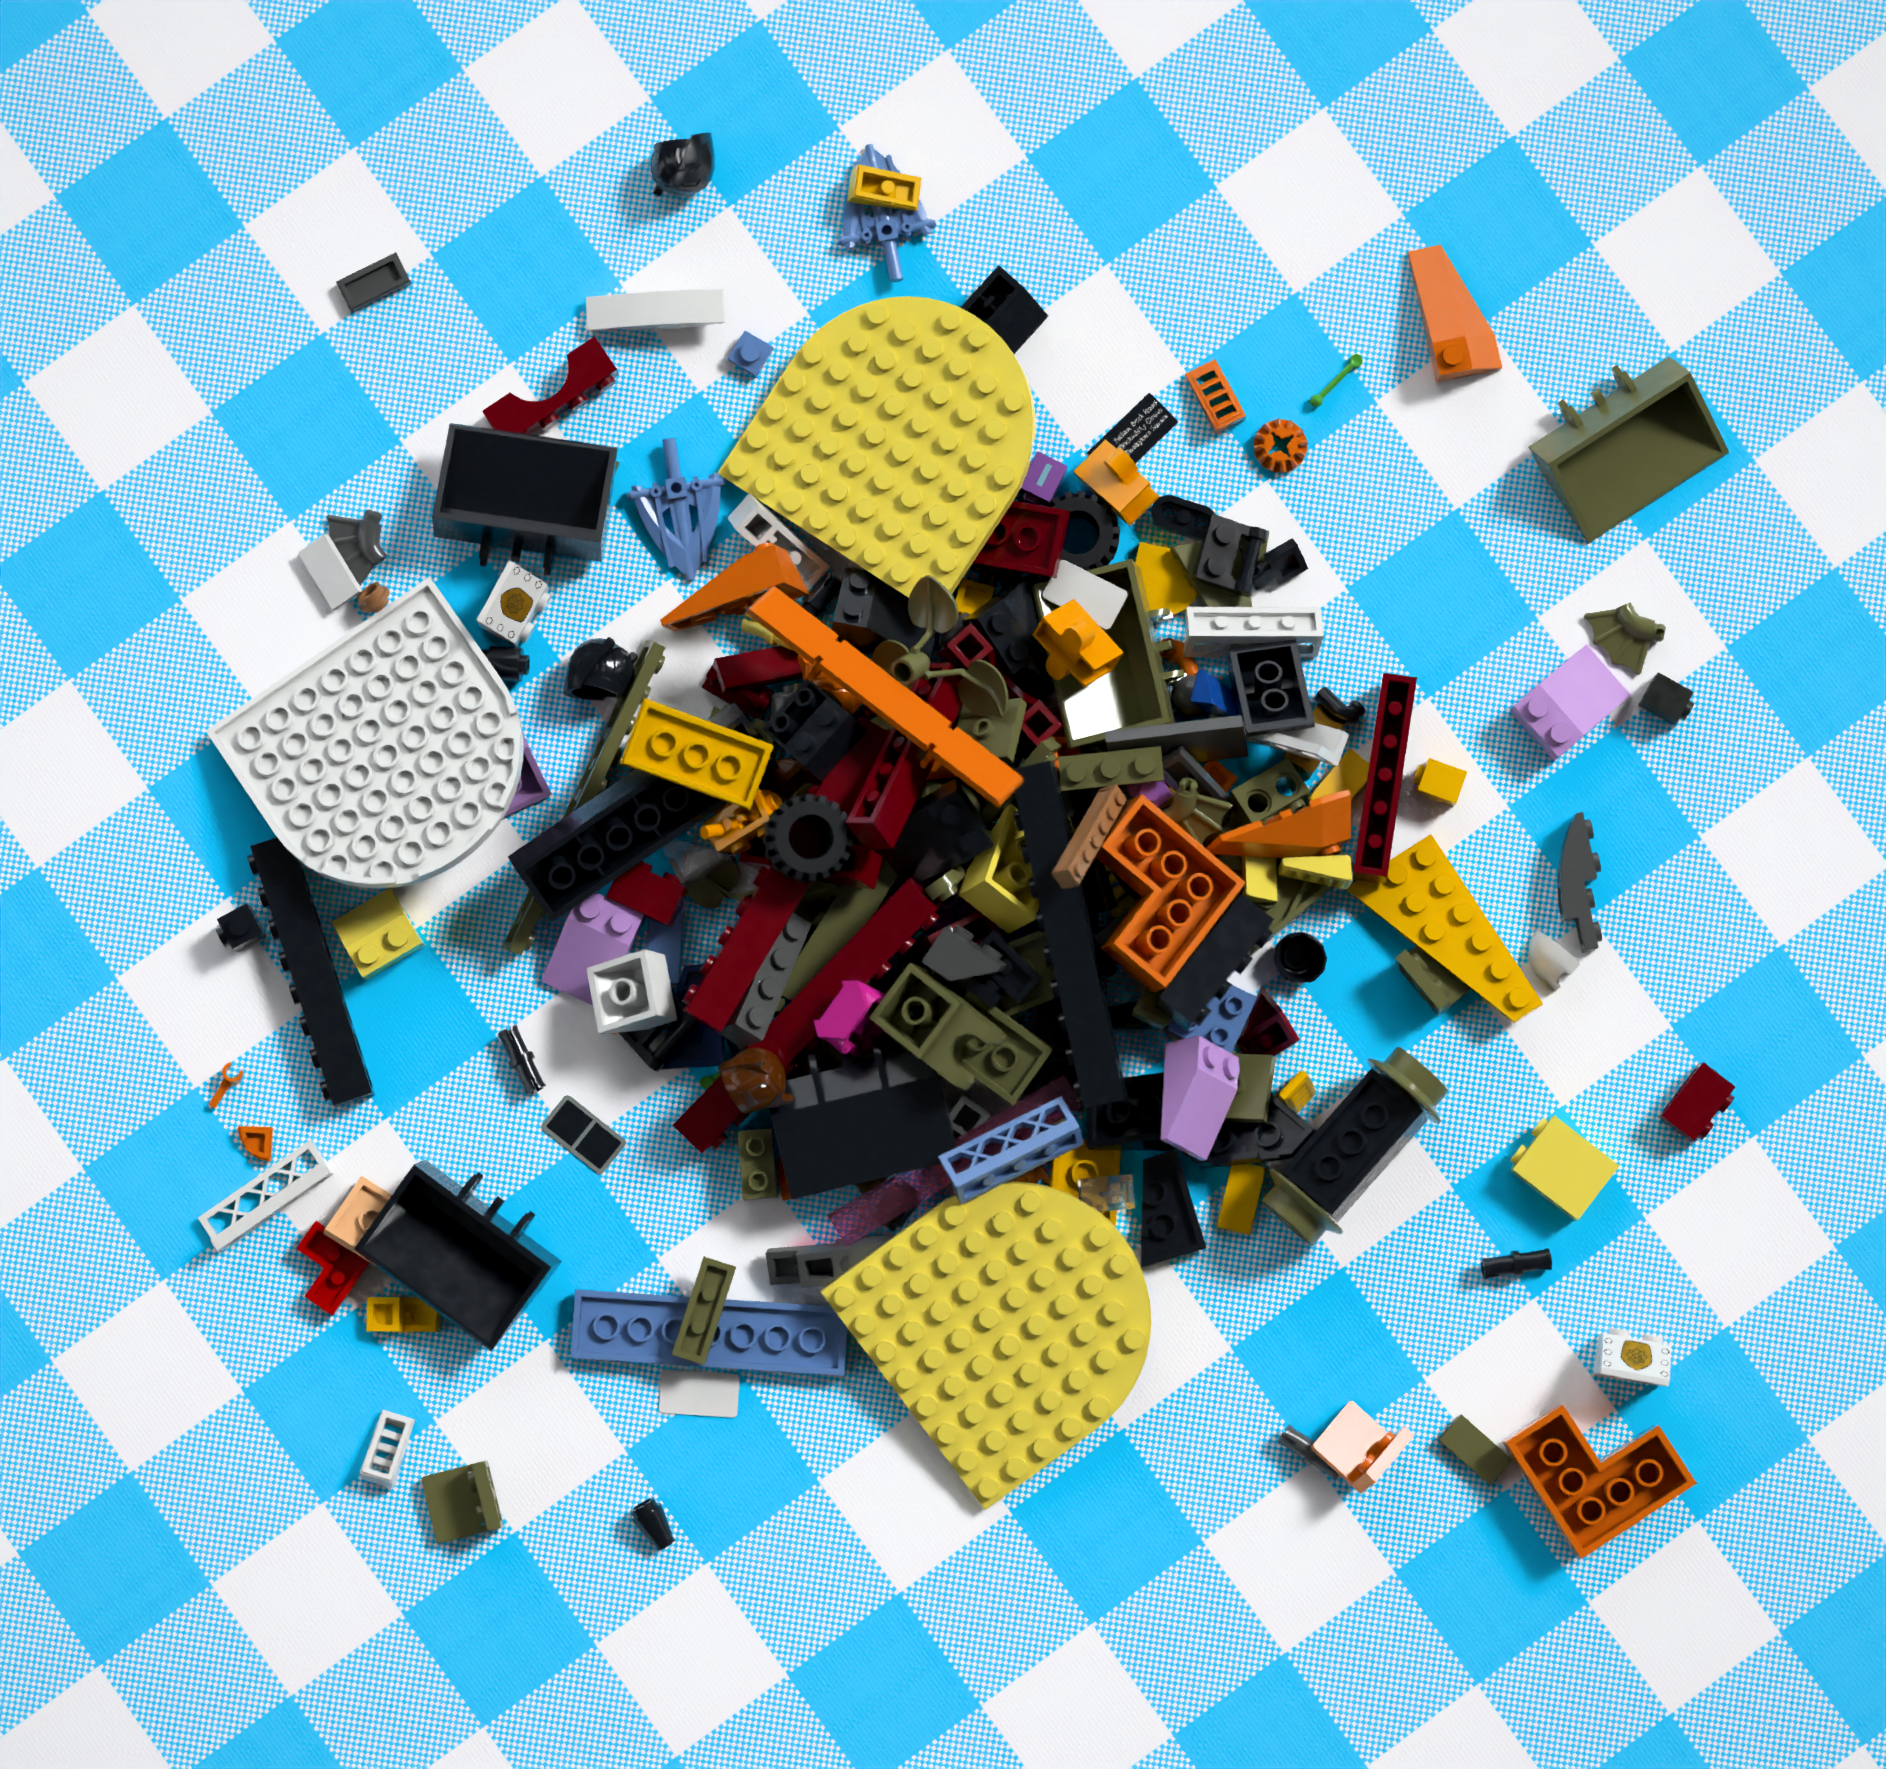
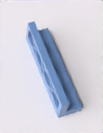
[938,1096,1084,1204]

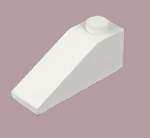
[727,493,830,591]

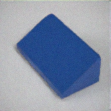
[1191,669,1239,717]

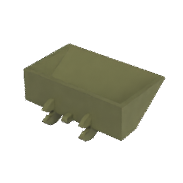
[1528,356,1729,544]
[1031,559,1187,749]

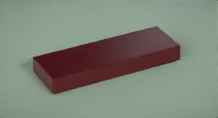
[713,646,803,693]

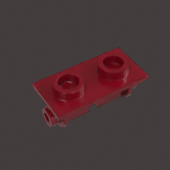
[701,665,776,720]

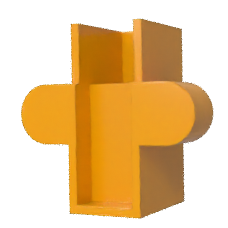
[1073,439,1160,526]
[1032,599,1124,687]

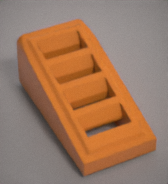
[1185,359,1246,434]

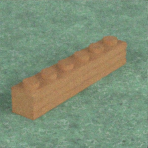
[1052,784,1127,889]

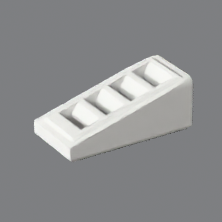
[360,1409,415,1489]

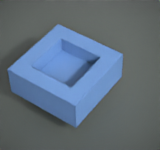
[727,330,774,378]

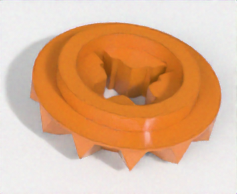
[1253,418,1308,473]

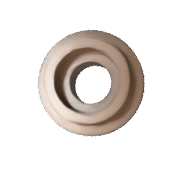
[357,582,390,613]

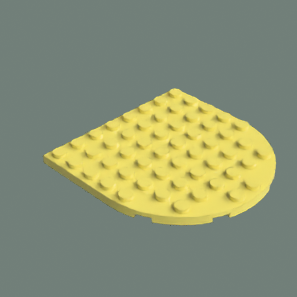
[718,296,1036,598]
[821,1182,1151,1510]

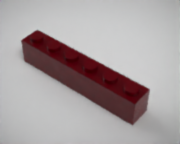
[846,662,963,849]
[1352,673,1417,884]

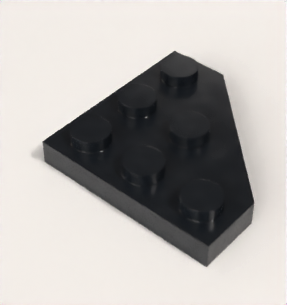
[1180,1093,1316,1169]

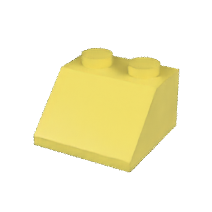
[332,888,425,981]

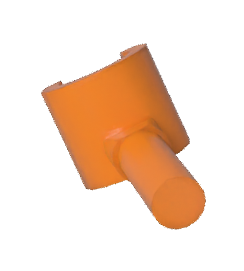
[209,1062,243,1109]

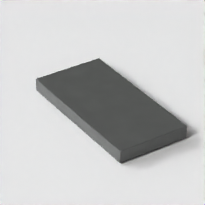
[1105,715,1248,763]

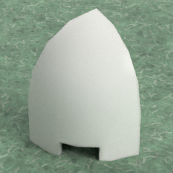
[1528,930,1581,991]

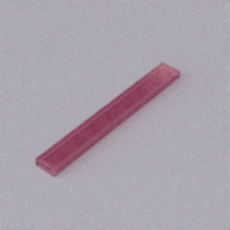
[828,1075,1083,1246]

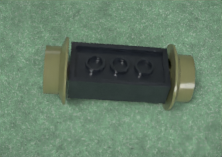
[1261,1046,1449,1246]

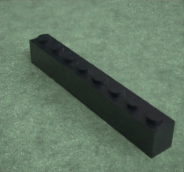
[247,837,375,1107]

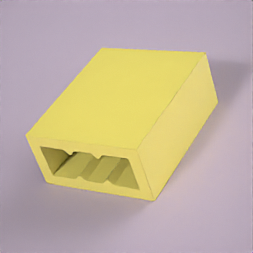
[1509,1115,1619,1221]

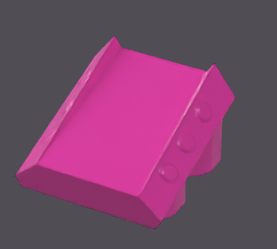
[814,980,886,1058]

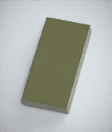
[1438,1414,1513,1486]

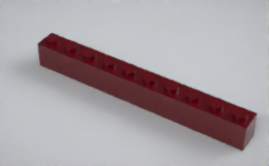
[682,716,890,1033]
[672,877,941,1154]

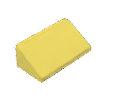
[1242,856,1277,903]

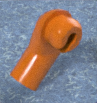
[1159,638,1199,675]

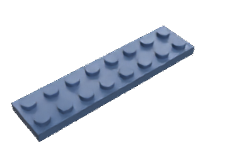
[570,1289,848,1376]

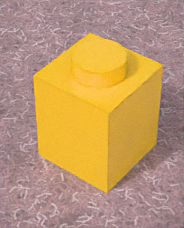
[1412,758,1467,807]

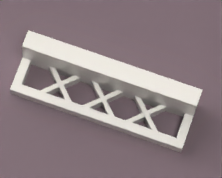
[1183,607,1324,657]
[1209,715,1349,766]
[198,1140,334,1252]

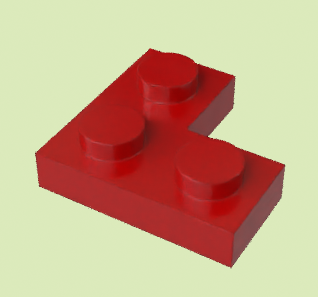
[296,1221,371,1316]

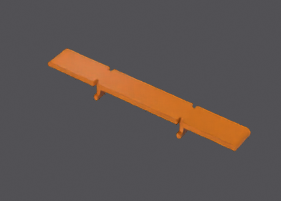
[745,587,1023,808]

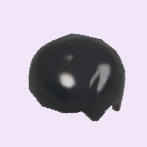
[1273,932,1327,983]

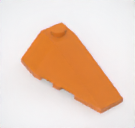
[1407,244,1502,383]
[660,543,809,632]
[1207,789,1351,858]

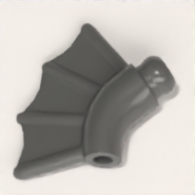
[327,509,387,586]

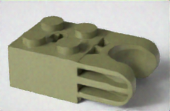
[869,963,1006,1090]

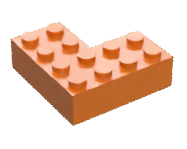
[1095,794,1246,992]
[1502,1404,1697,1559]

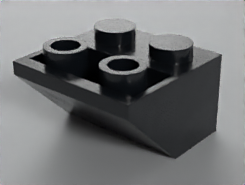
[960,265,1049,355]
[762,678,867,782]

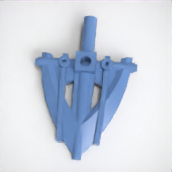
[838,144,936,283]
[627,438,726,581]

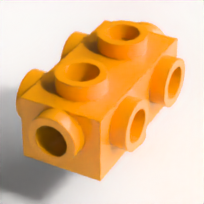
[700,788,783,855]

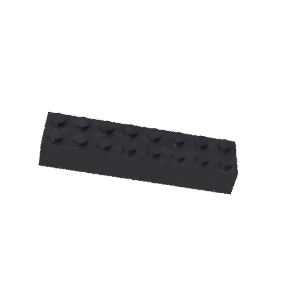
[508,702,779,922]

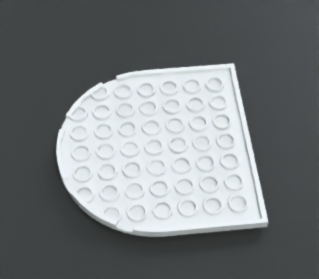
[205,577,524,888]

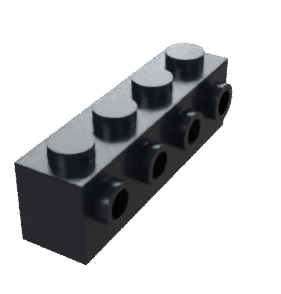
[1155,894,1274,1031]

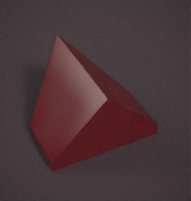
[1236,985,1300,1056]

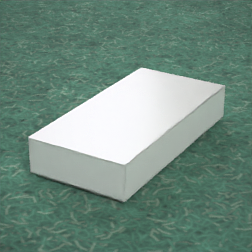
[298,534,363,610]

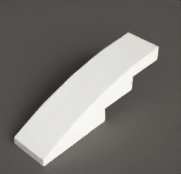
[586,289,727,332]

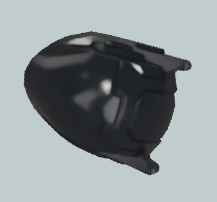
[651,132,715,197]
[563,637,638,701]

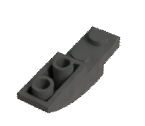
[1557,812,1602,953]
[765,1234,896,1287]

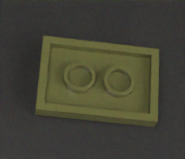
[961,991,1054,1105]

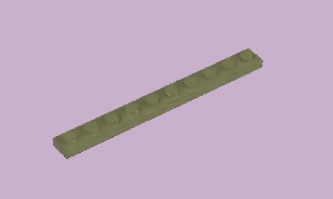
[502,641,666,955]

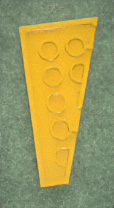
[1345,834,1543,1024]

